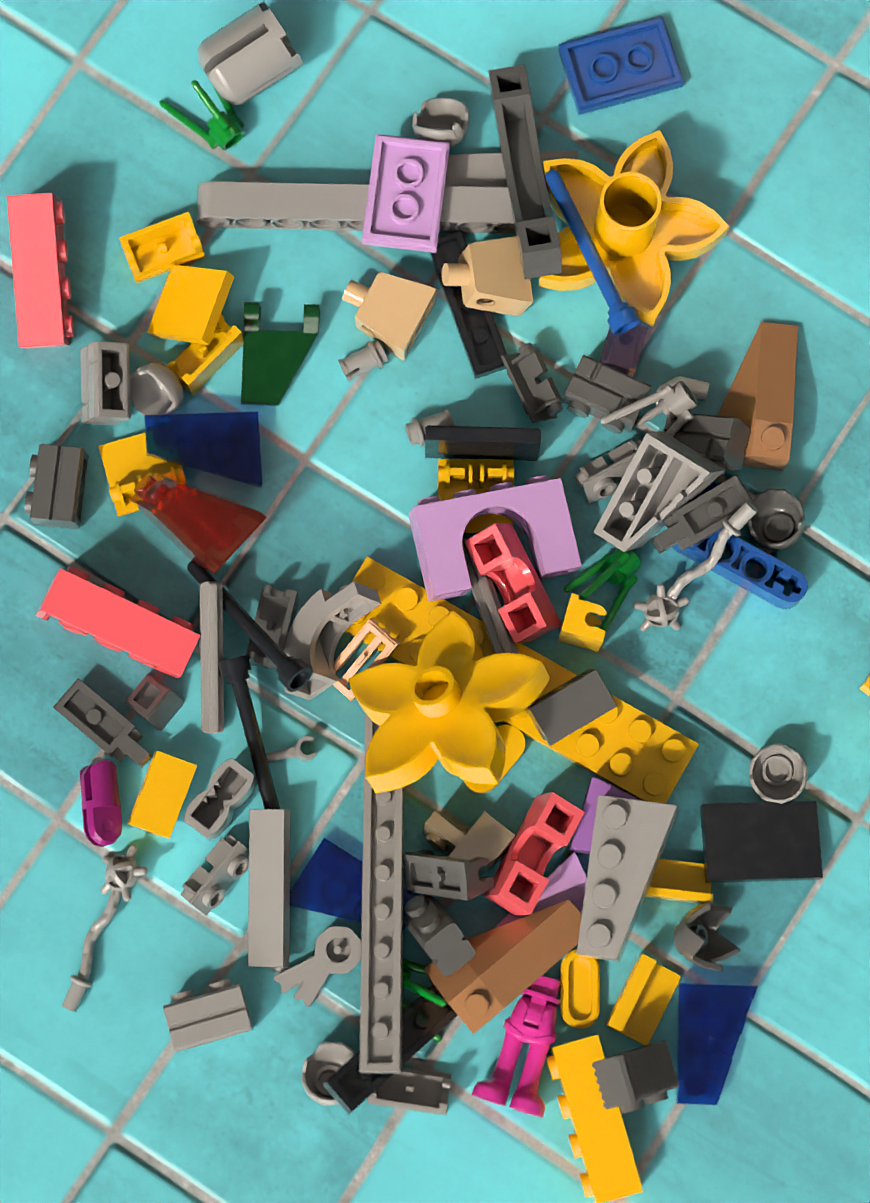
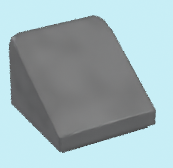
[124,673,184,731]

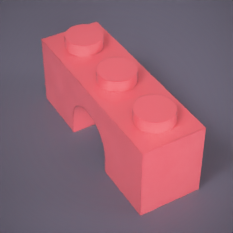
[464,523,562,644]
[483,792,585,916]

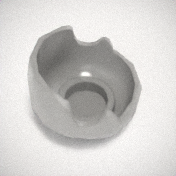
[412,98,469,148]
[130,362,184,422]
[749,744,808,803]
[301,1042,355,1106]

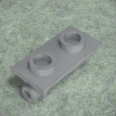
[574,439,642,505]
[180,834,249,916]

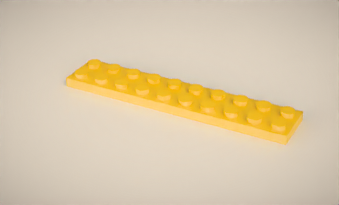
[345,556,699,804]

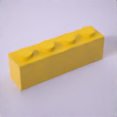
[546,1034,643,1203]

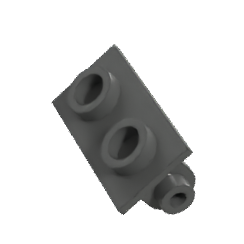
[501,343,563,423]

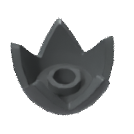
[674,902,741,971]

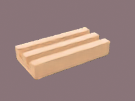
[333,618,401,701]

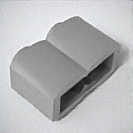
[184,758,257,841]

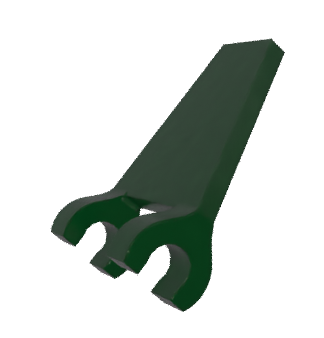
[241,302,320,406]

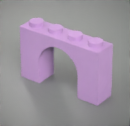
[408,475,582,602]

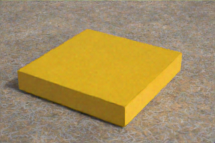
[147,265,235,345]

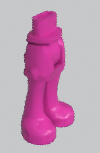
[472,976,561,1118]

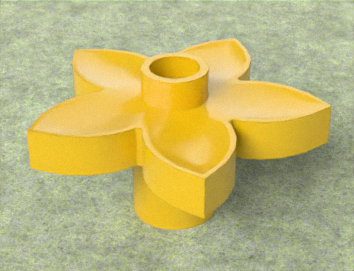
[538,130,729,327]
[348,610,550,793]

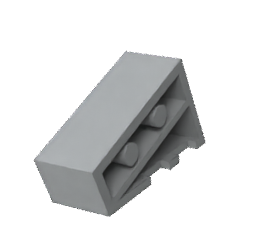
[594,431,725,552]

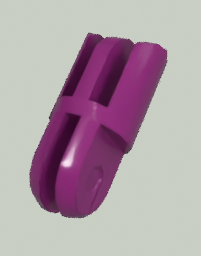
[80,760,122,847]

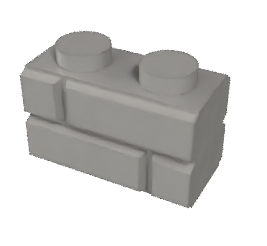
[80,341,131,425]
[163,978,254,1052]

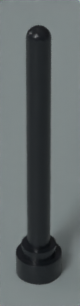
[187,560,312,692]
[218,654,280,809]

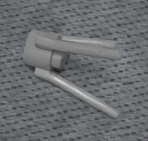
[600,381,698,437]

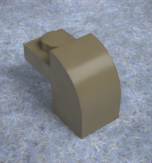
[423,811,515,875]

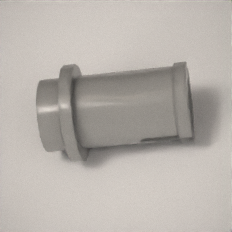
[338,341,388,382]
[405,409,454,447]

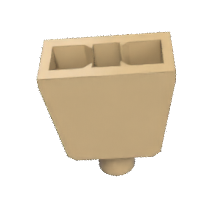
[442,236,533,316]
[342,272,436,361]

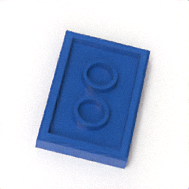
[558,16,684,115]

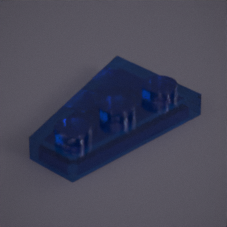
[144,411,263,488]
[290,838,416,931]
[676,983,758,1105]

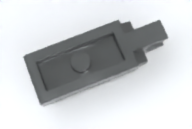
[651,475,757,554]
[53,678,152,768]

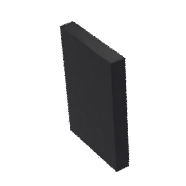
[425,425,541,461]
[700,801,823,883]

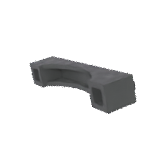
[488,64,562,279]

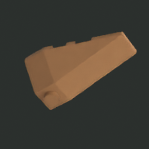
[717,322,798,471]
[423,899,582,1034]

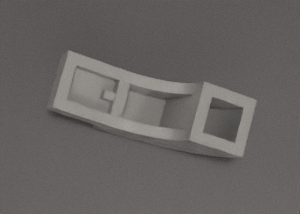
[284,581,382,701]

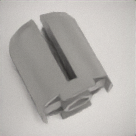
[198,1,304,105]

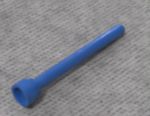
[545,170,641,335]

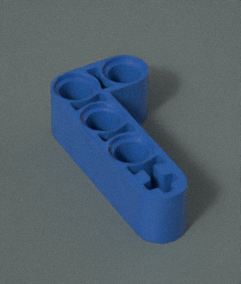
[672,482,808,609]

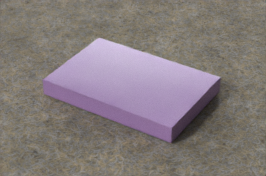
[362,134,450,253]

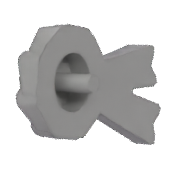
[273,926,361,1007]

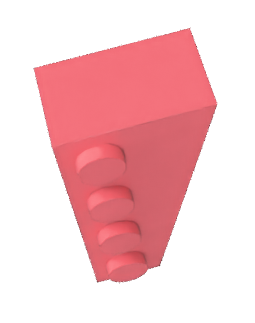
[7,193,74,349]
[35,566,201,679]

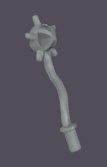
[633,501,758,632]
[62,845,148,1012]

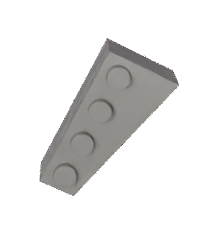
[576,795,679,962]

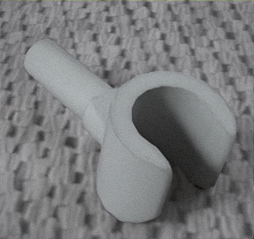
[266,736,318,763]

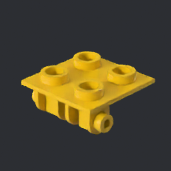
[98,425,191,517]
[438,459,514,534]

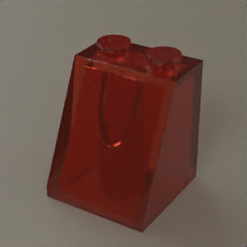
[129,472,267,574]

